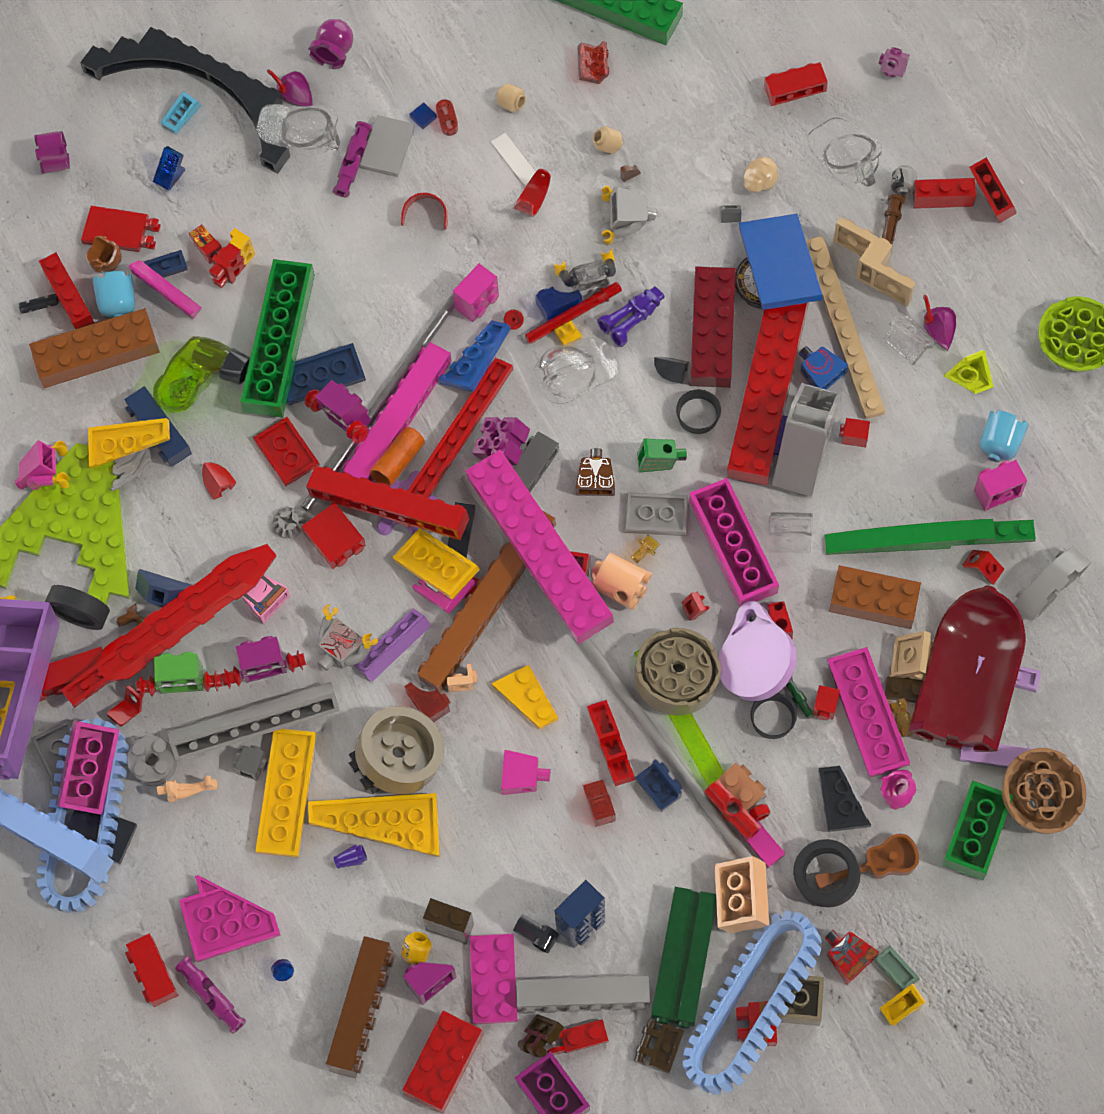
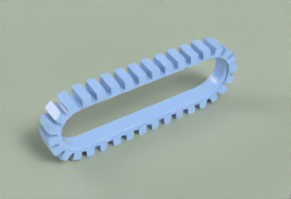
[37,718,129,913]
[683,911,822,1095]

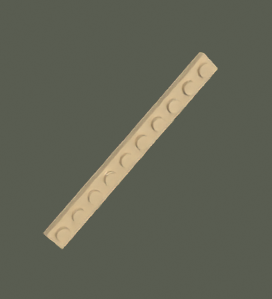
[806,236,885,419]

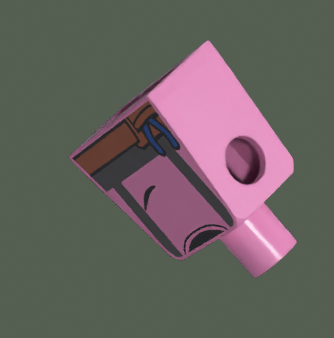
[242,575,290,624]

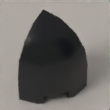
[654,357,689,384]

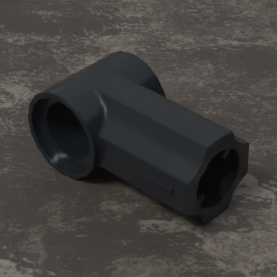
[513,914,560,954]

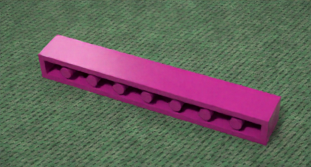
[343,342,452,482]

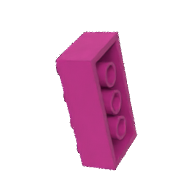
[55,720,120,815]

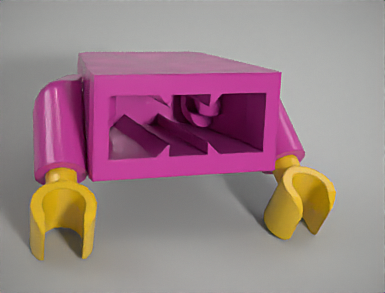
[15,440,70,490]

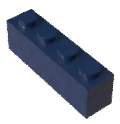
[124,386,192,467]

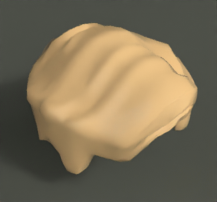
[743,156,778,192]

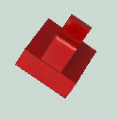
[681,591,709,621]

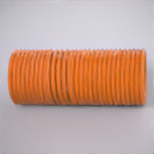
[370,427,425,487]

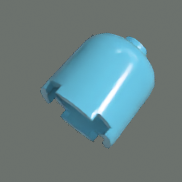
[92,271,135,319]
[980,410,1029,463]

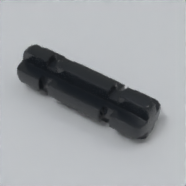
[18,294,58,314]

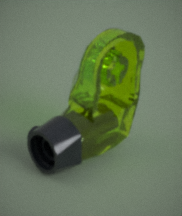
[153,336,250,414]

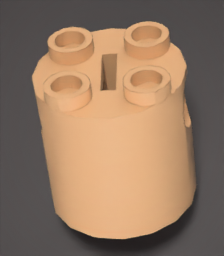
[591,553,652,610]

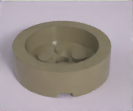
[634,628,721,715]
[355,706,444,794]

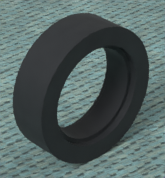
[45,585,110,630]
[793,839,861,907]

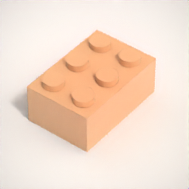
[715,856,769,933]

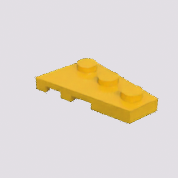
[491,665,558,729]

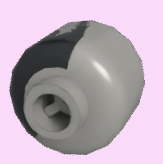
[891,165,917,197]

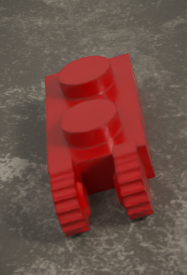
[547,1019,609,1055]

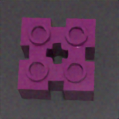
[472,417,530,465]

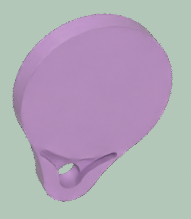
[719,601,796,701]

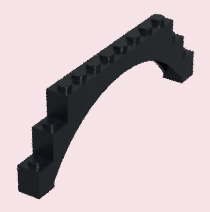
[80,27,290,174]

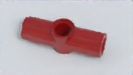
[704,780,761,840]

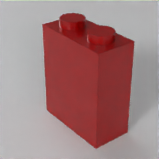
[301,502,366,569]

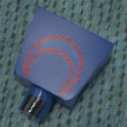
[799,346,848,390]

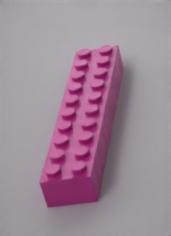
[465,449,614,645]

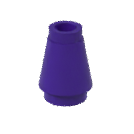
[334,844,367,869]

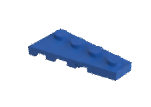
[438,320,510,392]

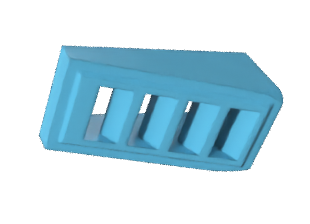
[160,91,201,134]

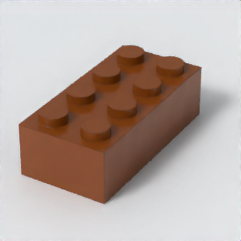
[829,565,921,629]

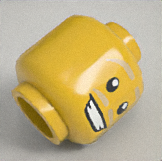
[401,932,432,965]

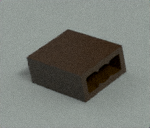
[423,898,474,944]

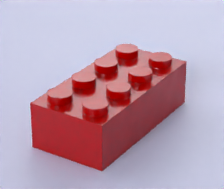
[402,1010,484,1114]

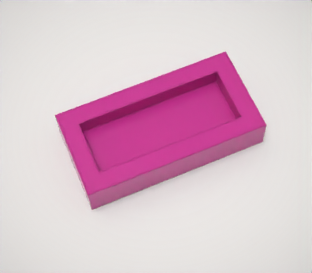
[741,821,785,868]

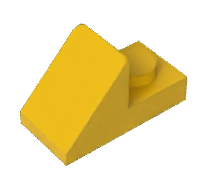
[880,984,926,1026]

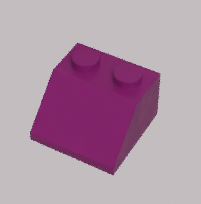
[403,962,457,1005]

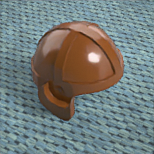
[86,236,122,273]

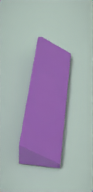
[354,608,431,682]

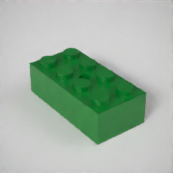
[942,780,1014,880]

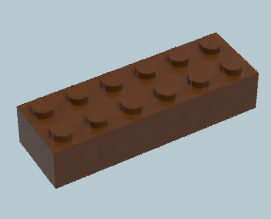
[326,936,395,1079]

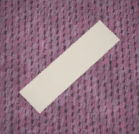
[491,133,535,187]

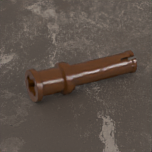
[882,194,905,252]

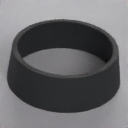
[676,389,721,434]
[750,693,797,739]

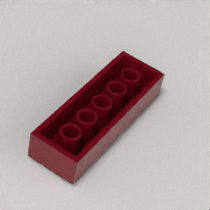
[690,266,735,388]

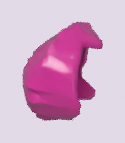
[880,769,916,810]

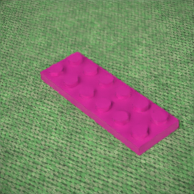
[827,647,910,778]

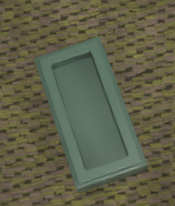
[873,945,920,991]

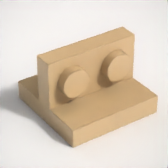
[890,631,933,681]

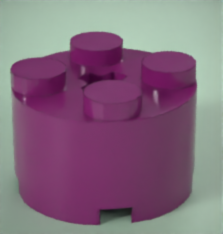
[34,131,70,174]

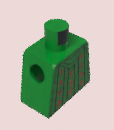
[637,438,687,473]

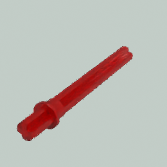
[525,282,622,344]

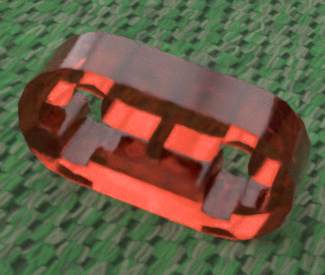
[436,99,458,136]

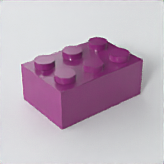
[514,1051,590,1114]

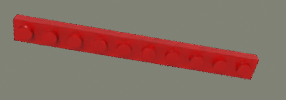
[395,357,514,528]

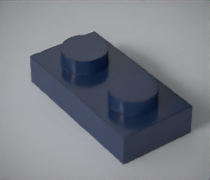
[144,250,188,278]

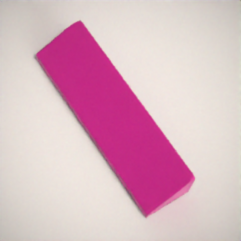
[129,260,202,319]

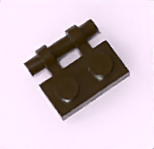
[518,1014,564,1057]
[634,1019,684,1074]

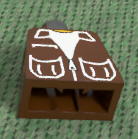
[576,448,615,496]

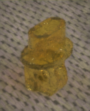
[631,535,660,563]

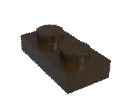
[885,676,922,703]

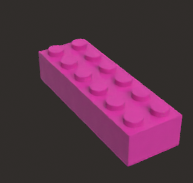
[689,478,779,608]

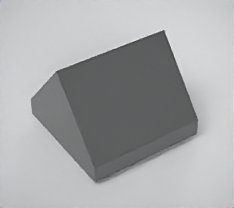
[720,205,742,223]

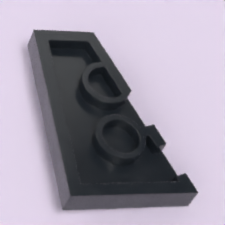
[818,766,871,832]

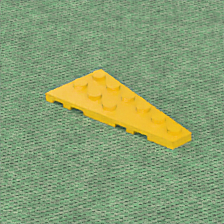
[308,793,440,858]

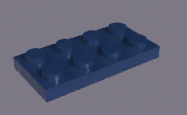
[287,343,366,406]

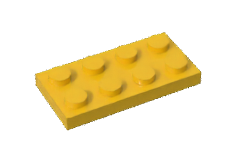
[392,528,480,599]

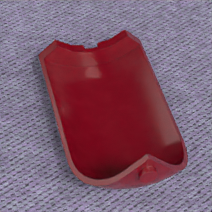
[908,585,1026,752]

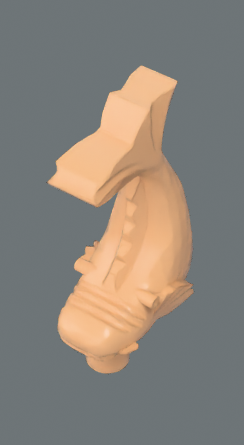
[157,775,218,802]

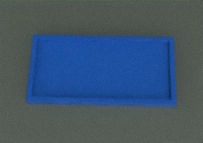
[739,213,822,310]

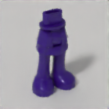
[597,286,665,347]

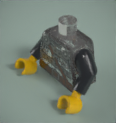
[554,249,616,293]

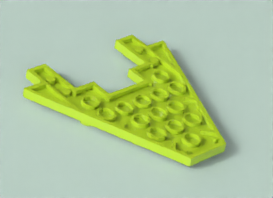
[0,443,130,605]

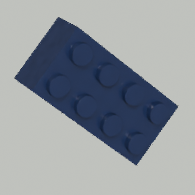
[554,880,605,948]

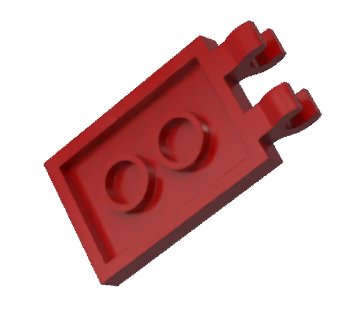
[81,205,161,252]

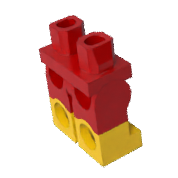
[209,228,256,288]

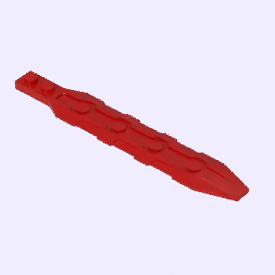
[61,544,277,708]

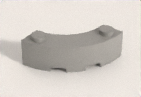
[1013,546,1091,621]

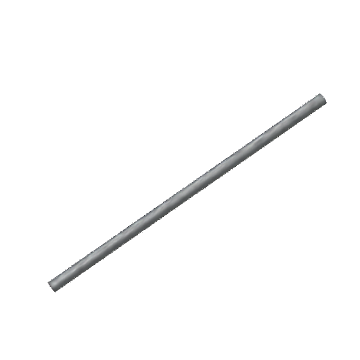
[301,293,455,512]

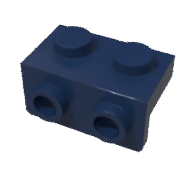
[635,759,683,812]

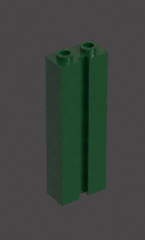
[651,886,717,1029]

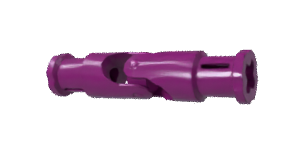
[332,121,372,198]
[175,956,246,1034]

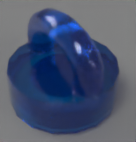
[271,959,294,982]

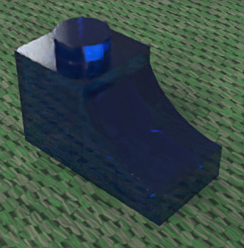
[535,286,582,321]

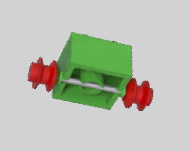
[136,652,222,697]

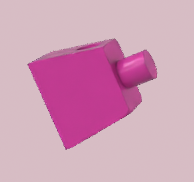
[501,750,551,795]

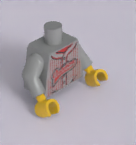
[601,186,657,245]
[318,604,378,671]

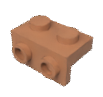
[717,763,766,811]

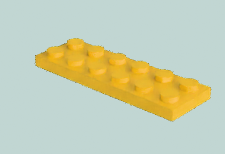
[255,729,317,858]

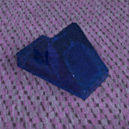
[153,146,185,191]

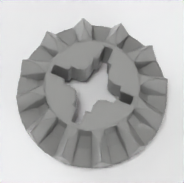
[272,506,306,538]

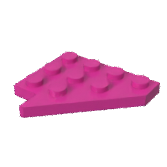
[179,875,281,963]

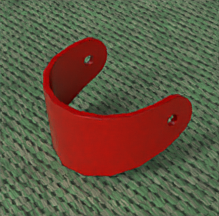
[513,169,551,217]
[401,192,448,230]

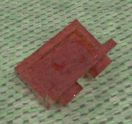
[577,41,610,84]

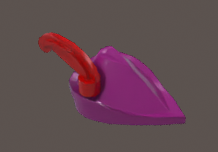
[267,69,313,108]
[923,295,956,351]

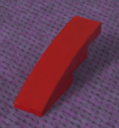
[587,700,635,787]

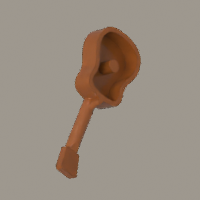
[814,833,919,889]

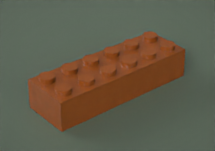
[29,308,160,388]

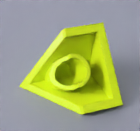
[944,350,994,394]

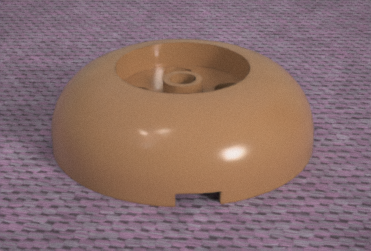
[1001,748,1087,834]

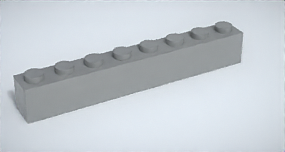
[168,682,340,761]

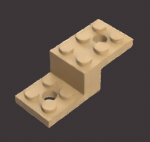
[833,217,916,307]

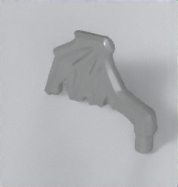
[111,447,151,491]

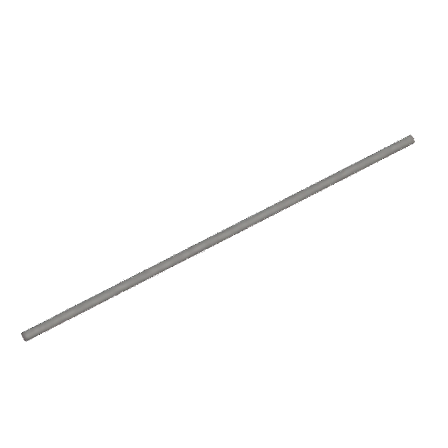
[460,474,773,889]

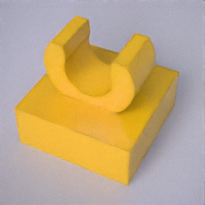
[554,320,582,348]

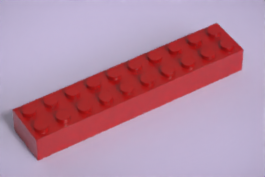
[727,303,809,486]

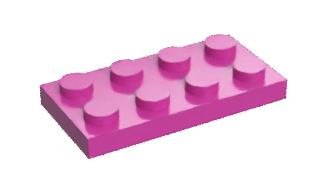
[470,934,518,1025]

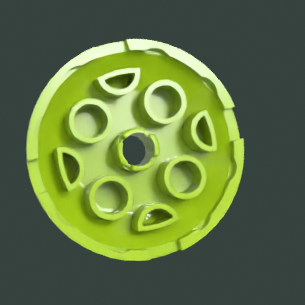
[1038,296,1104,372]

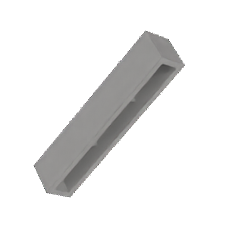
[516,975,650,1014]

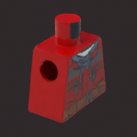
[824,930,879,985]

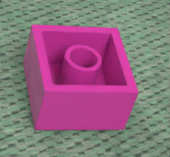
[453,263,499,322]
[974,460,1027,511]

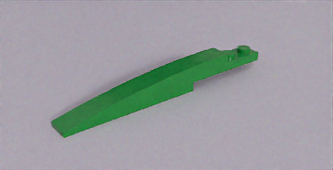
[825,519,1036,555]

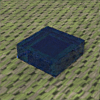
[409,102,437,129]

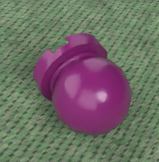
[308,19,354,69]

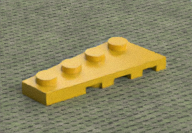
[88,418,170,469]

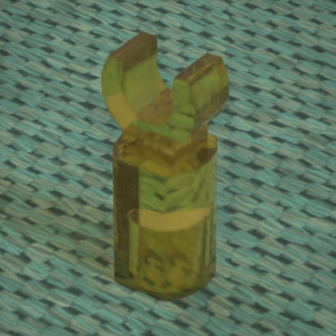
[889,698,913,738]

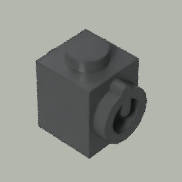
[233,745,268,781]

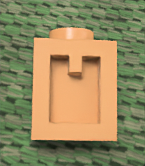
[447,664,477,692]

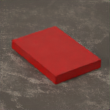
[253,417,320,487]

